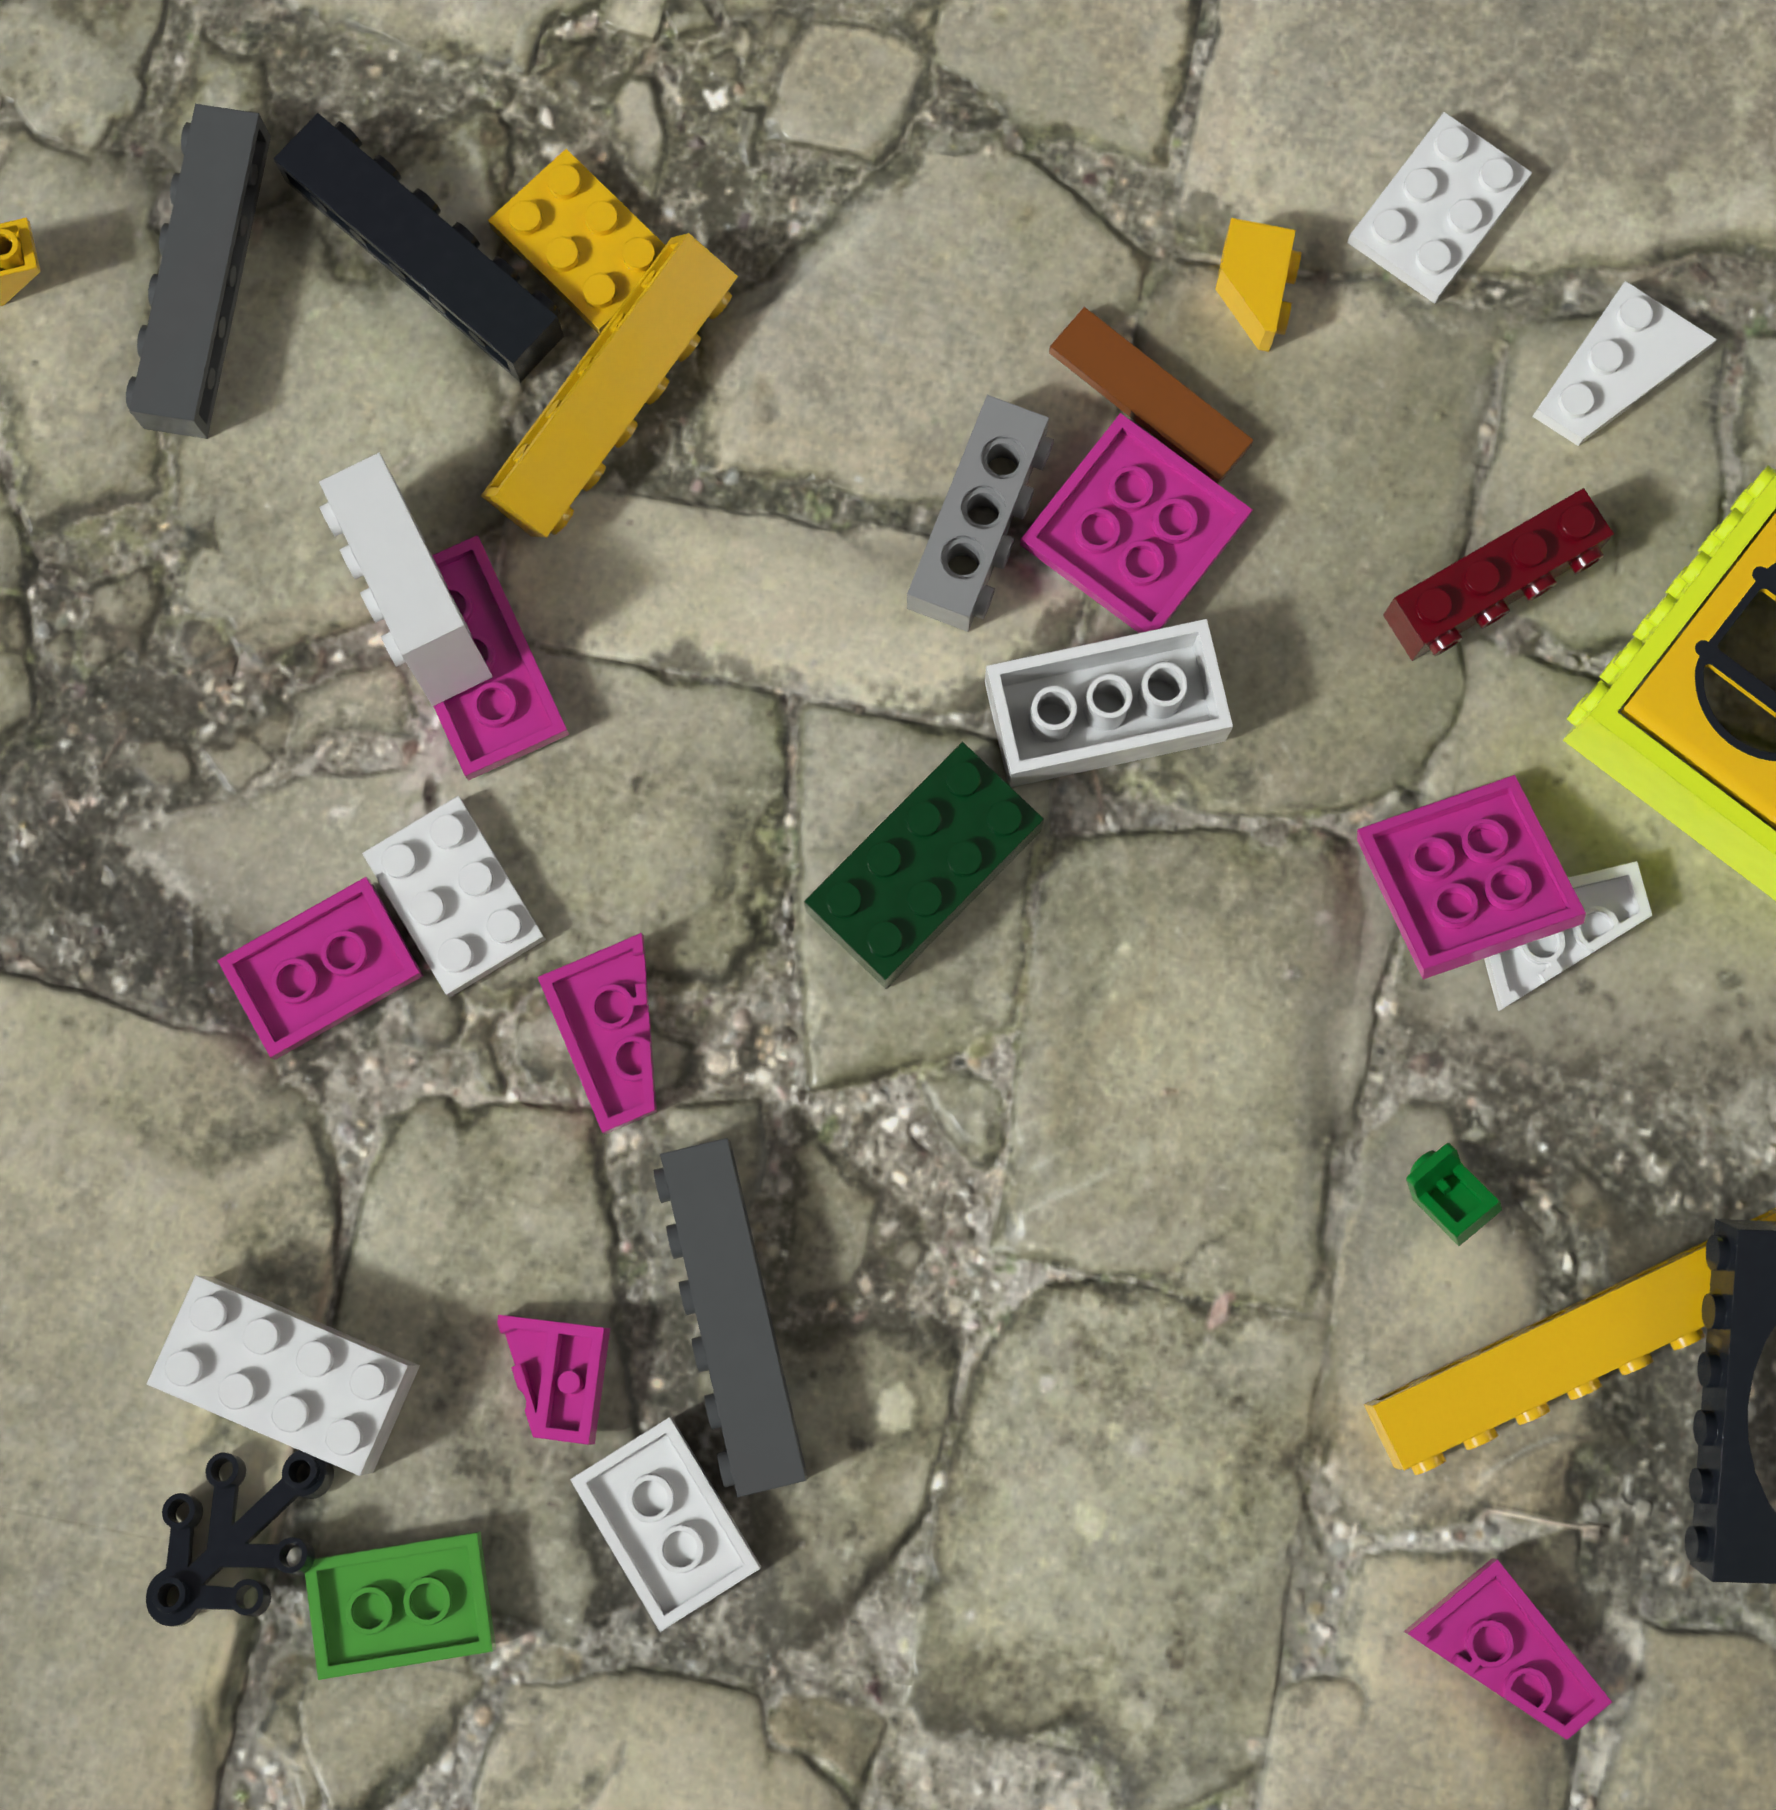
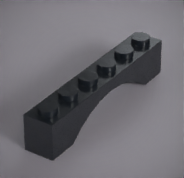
[1685,1219,1776,1584]

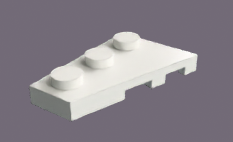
[1532,281,1717,446]
[1484,861,1652,1011]

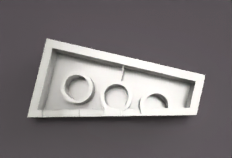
[319,452,493,706]

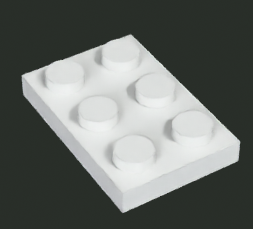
[1347,112,1532,304]
[362,796,546,998]
[570,1416,761,1632]

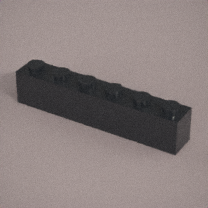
[273,113,564,383]

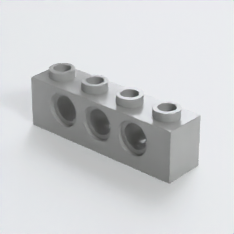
[907,395,1054,632]

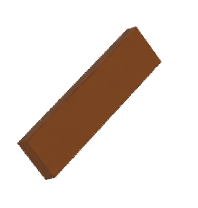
[1049,307,1254,484]

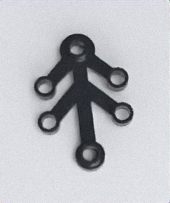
[146,1450,334,1627]

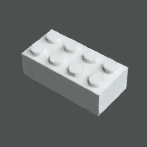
[985,619,1233,787]
[147,1275,420,1476]

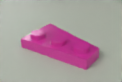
[1403,1558,1612,1740]

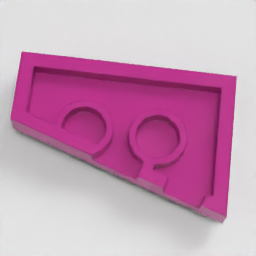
[537,933,657,1135]

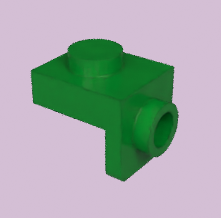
[1406,1143,1502,1246]

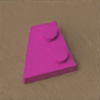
[497,1315,611,1445]

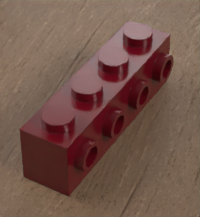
[1383,488,1614,661]

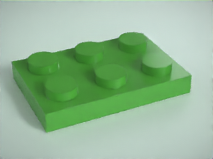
[305,1531,496,1680]

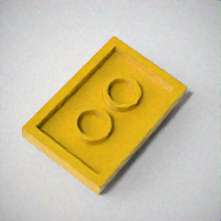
[488,149,665,335]

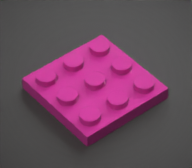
[1020,413,1253,633]
[1357,775,1586,980]

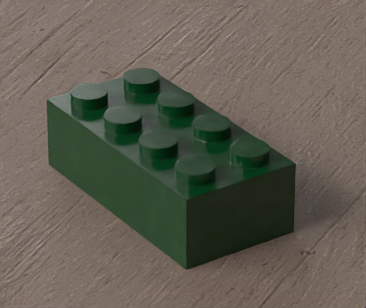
[804,741,1044,989]

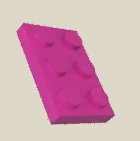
[217,877,423,1060]

